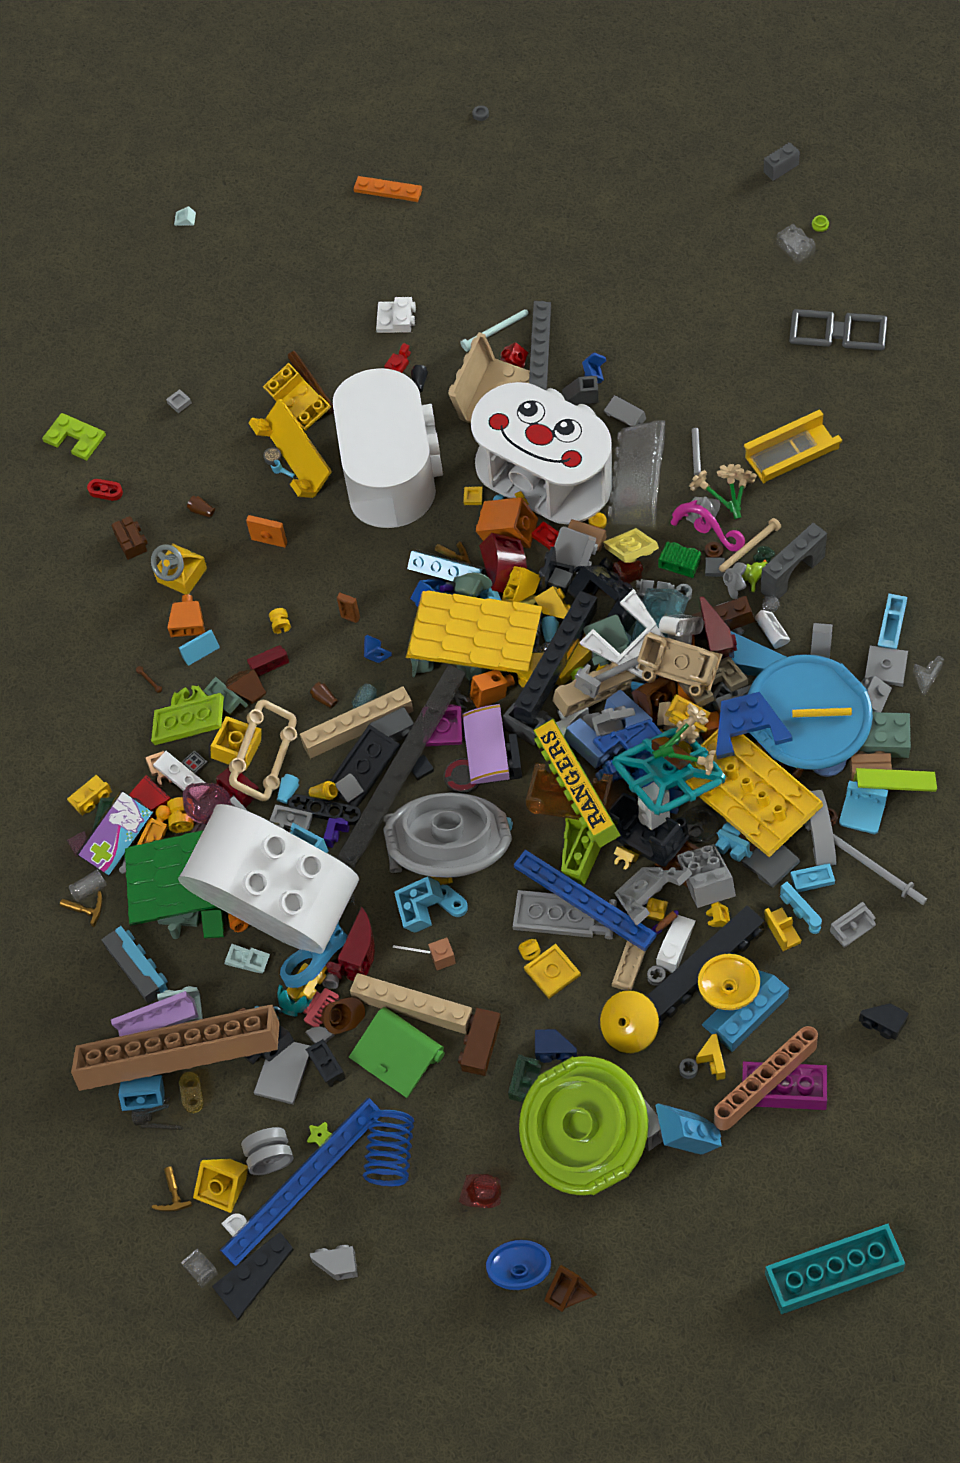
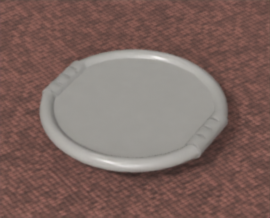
[383,793,512,877]

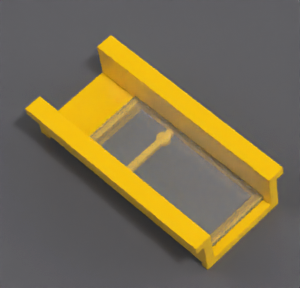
[744,409,842,484]

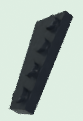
[212,1232,294,1320]

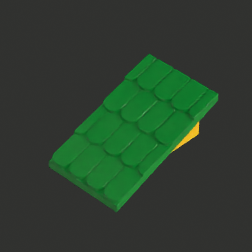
[125,830,216,926]

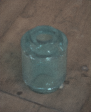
[351,684,377,709]

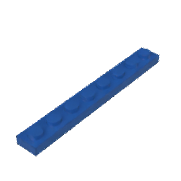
[514,850,656,952]

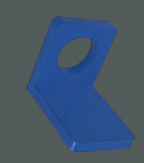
[364,635,392,663]

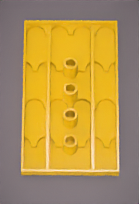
[406,591,542,674]
[685,729,823,857]

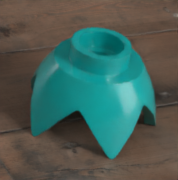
[277,984,313,1016]

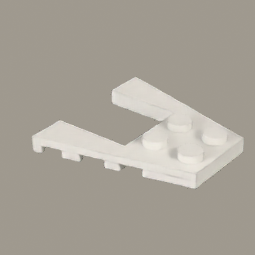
[580,589,664,679]

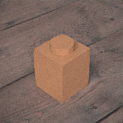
[428,938,456,970]

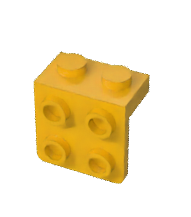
[665,694,710,733]

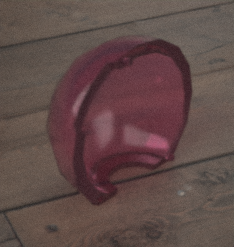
[182,782,232,824]

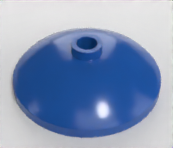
[486,1240,551,1290]

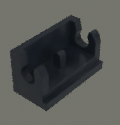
[305,1039,346,1087]

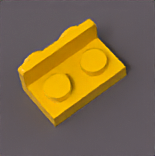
[67,775,112,816]

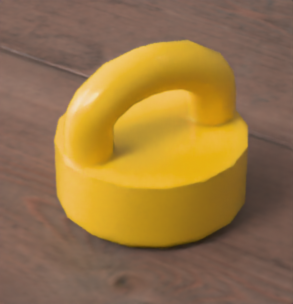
[518,939,541,961]

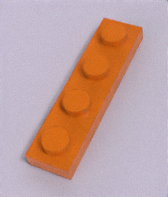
[354,176,422,202]

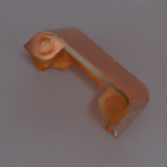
[526,763,613,820]

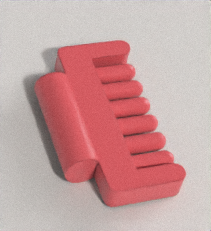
[303,988,339,1027]

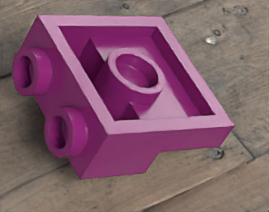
[423,704,463,746]

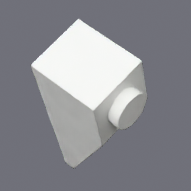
[656,915,696,973]

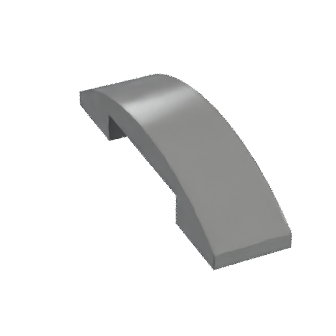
[809,790,836,866]

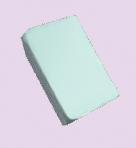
[174,206,196,226]

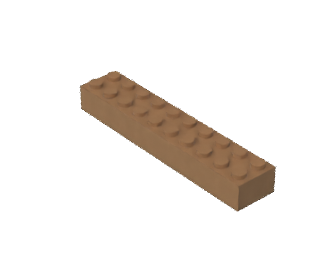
[71,1004,279,1091]

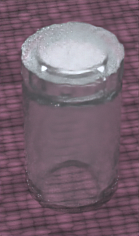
[68,869,107,903]

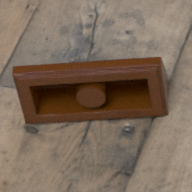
[652,736,693,770]

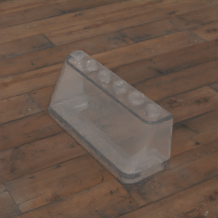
[608,420,665,527]

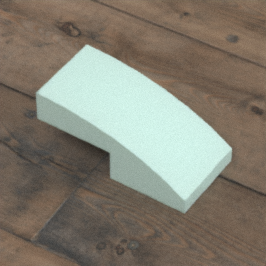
[224,944,270,973]

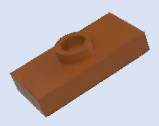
[337,592,360,623]

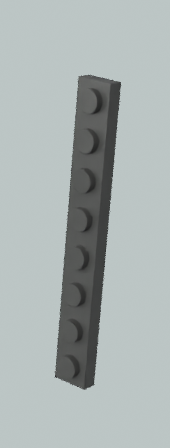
[529,301,551,390]

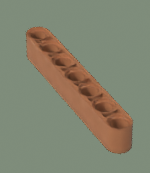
[714,1026,818,1130]

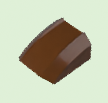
[631,677,678,724]

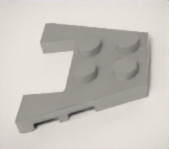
[615,867,692,925]

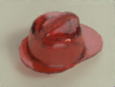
[459,1174,501,1208]

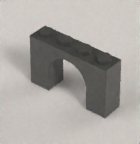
[761,523,827,603]

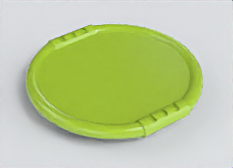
[519,1056,648,1195]

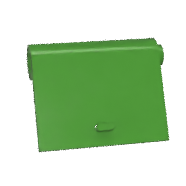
[349,1007,445,1098]

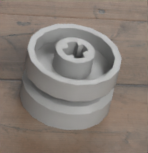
[241,1127,294,1175]

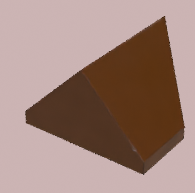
[226,669,266,704]
[544,1265,597,1312]

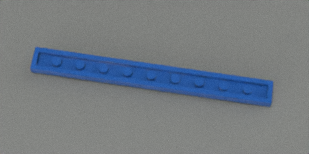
[220,1098,380,1266]

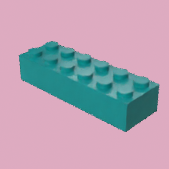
[765,1224,905,1314]

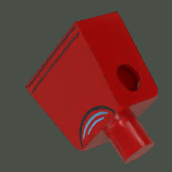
[129,775,171,818]

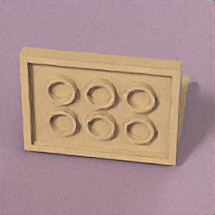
[448,332,530,424]

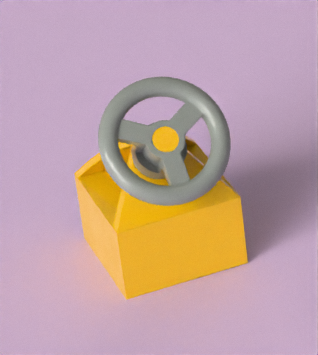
[151,544,207,594]

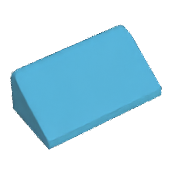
[179,630,220,666]

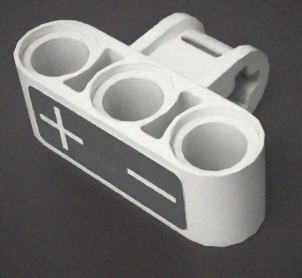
[659,614,704,645]

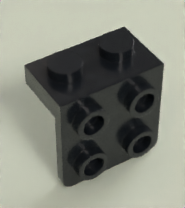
[539,546,574,599]

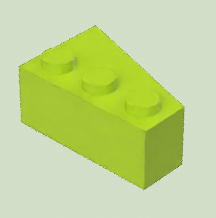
[561,816,601,887]

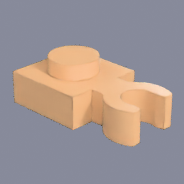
[145,751,172,787]

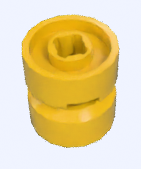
[167,797,194,833]

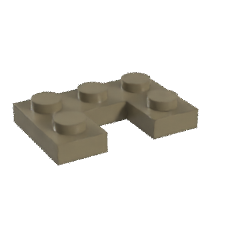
[679,656,749,707]

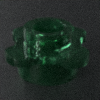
[753,546,775,563]

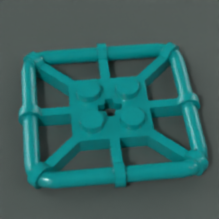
[612,727,726,815]

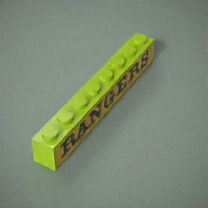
[533,719,621,847]

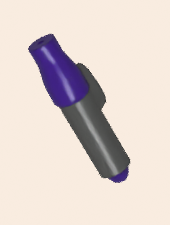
[440,582,456,592]

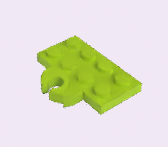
[151,686,224,745]

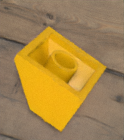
[193,1159,248,1213]

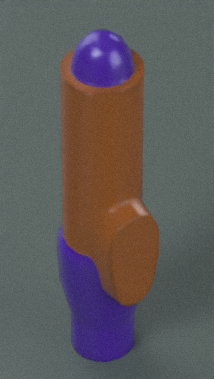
[651,910,679,935]

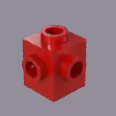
[500,342,528,368]

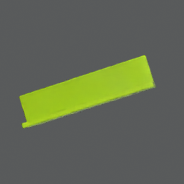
[853,768,937,792]

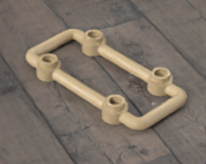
[229,700,297,801]

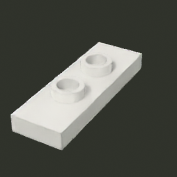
[153,751,210,801]

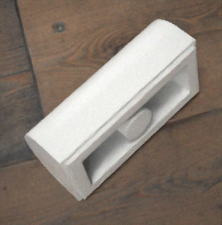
[755,610,790,649]

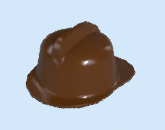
[319,997,365,1034]

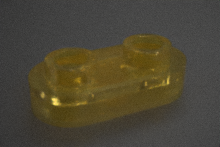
[179,1072,204,1113]

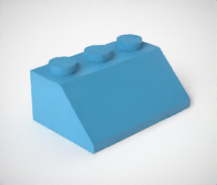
[655,1103,722,1154]

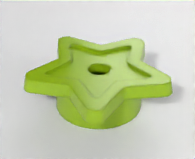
[307,1122,332,1147]

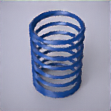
[363,1110,415,1186]

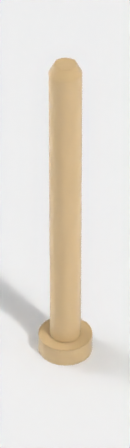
[719,518,781,572]

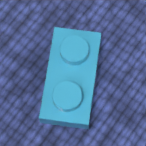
[791,863,835,892]

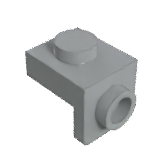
[574,664,601,698]

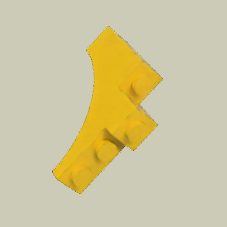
[517,642,592,688]

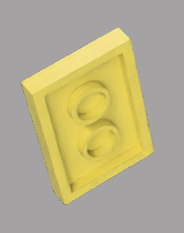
[603,528,659,563]

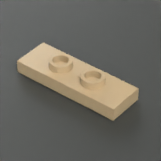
[612,941,646,991]

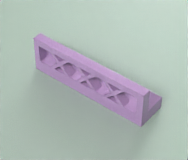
[111,991,198,1036]

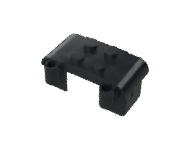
[567,566,647,632]
[607,793,690,867]

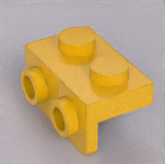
[286,963,327,1002]

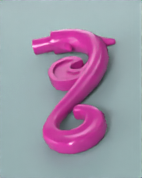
[670,500,745,552]

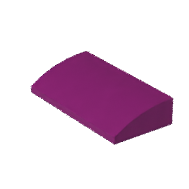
[742,1062,827,1110]

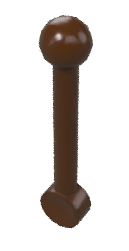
[136,666,162,693]

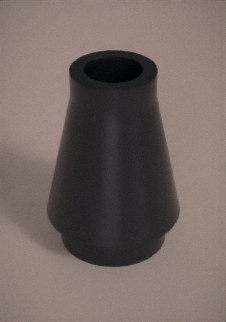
[411,365,428,392]

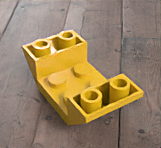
[263,363,331,431]

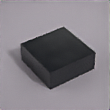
[408,755,434,781]

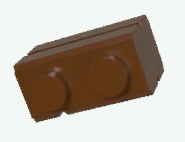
[111,516,148,560]

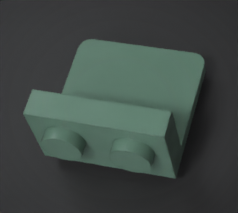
[584,615,630,666]

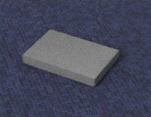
[254,1042,310,1105]

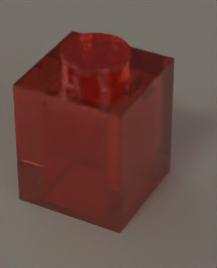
[613,560,643,584]

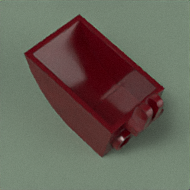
[479,533,527,593]
[326,907,375,981]

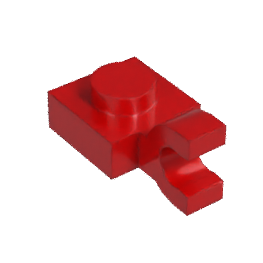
[384,343,411,373]

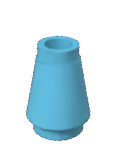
[541,616,559,645]
[277,774,299,804]

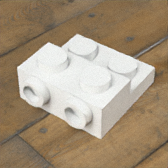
[376,297,416,333]

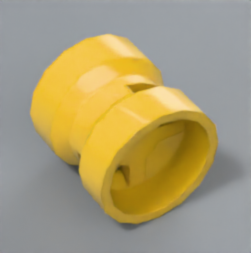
[269,608,291,634]

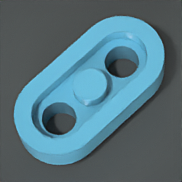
[437,885,468,917]

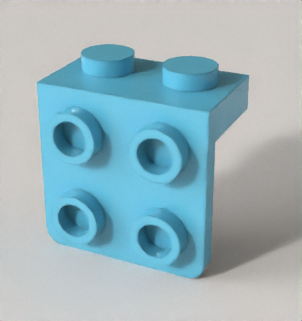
[839,781,888,834]

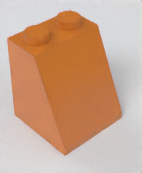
[476,497,538,548]

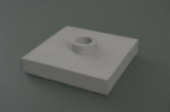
[865,646,908,687]

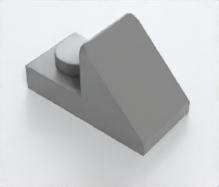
[811,623,833,659]

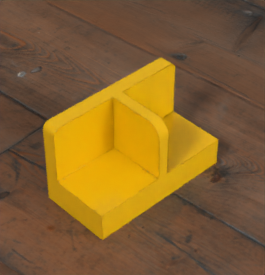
[764,908,801,951]

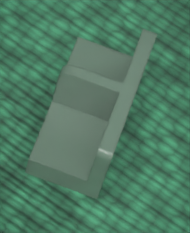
[203,677,248,714]

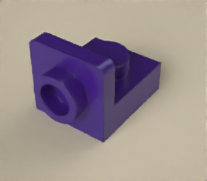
[323,818,349,848]

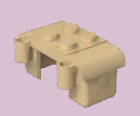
[637,632,723,698]

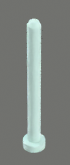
[461,310,529,352]

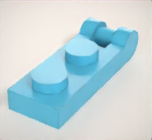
[780,882,822,934]

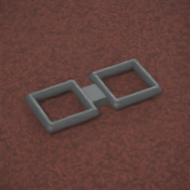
[789,309,887,351]

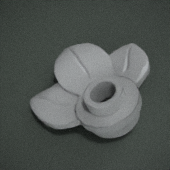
[723,562,747,599]

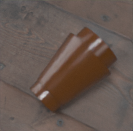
[187,495,215,518]
[310,682,338,709]

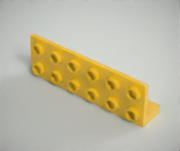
[249,399,332,498]

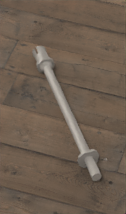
[803,820,927,905]

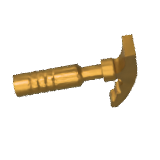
[435,542,470,563]
[60,891,102,927]
[152,1167,193,1211]

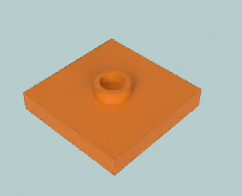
[246,515,287,548]

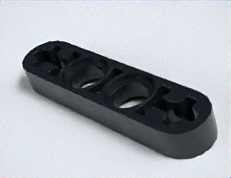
[288,794,362,825]

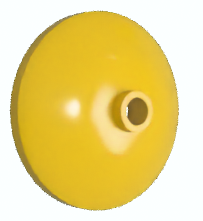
[698,954,760,1010]
[600,991,659,1053]

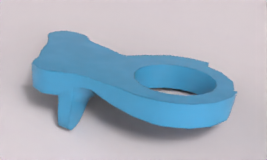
[280,922,348,988]

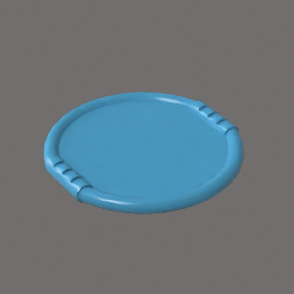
[748,654,873,770]

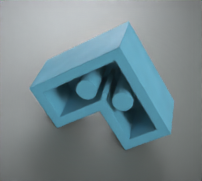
[394,876,444,932]

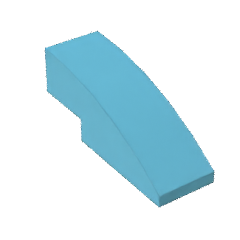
[878,594,907,649]

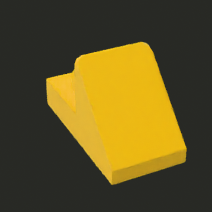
[696,1034,725,1080]

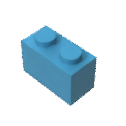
[118,1075,165,1111]

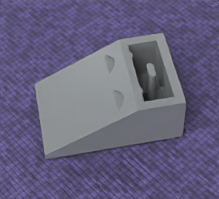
[677,844,736,908]

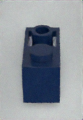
[535,1029,577,1063]

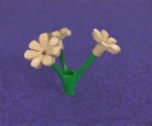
[689,464,757,519]
[652,703,716,776]

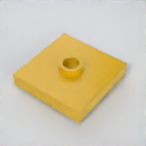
[524,944,581,999]

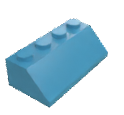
[702,970,789,1052]

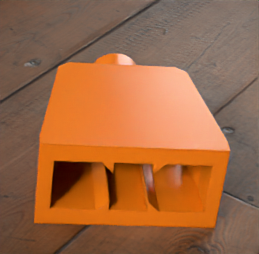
[168,594,205,637]
[470,670,515,708]

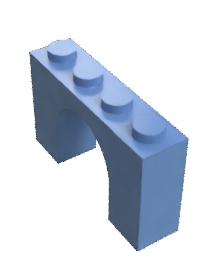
[564,689,653,769]

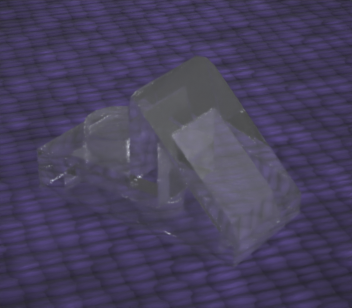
[913,655,944,696]
[181,1249,218,1288]

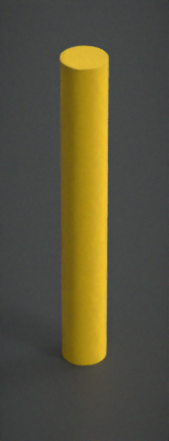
[792,708,852,718]

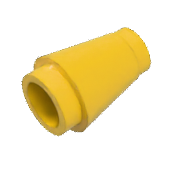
[309,781,338,800]

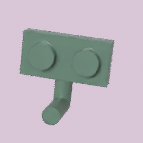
[158,911,200,939]

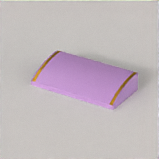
[462,704,510,784]

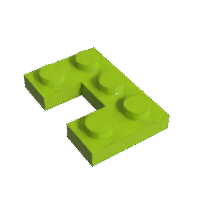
[42,413,106,461]

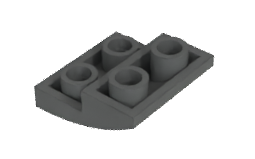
[742,845,800,888]

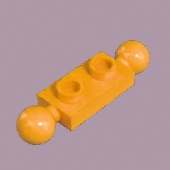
[137,805,171,845]

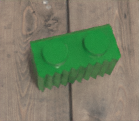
[658,541,701,578]

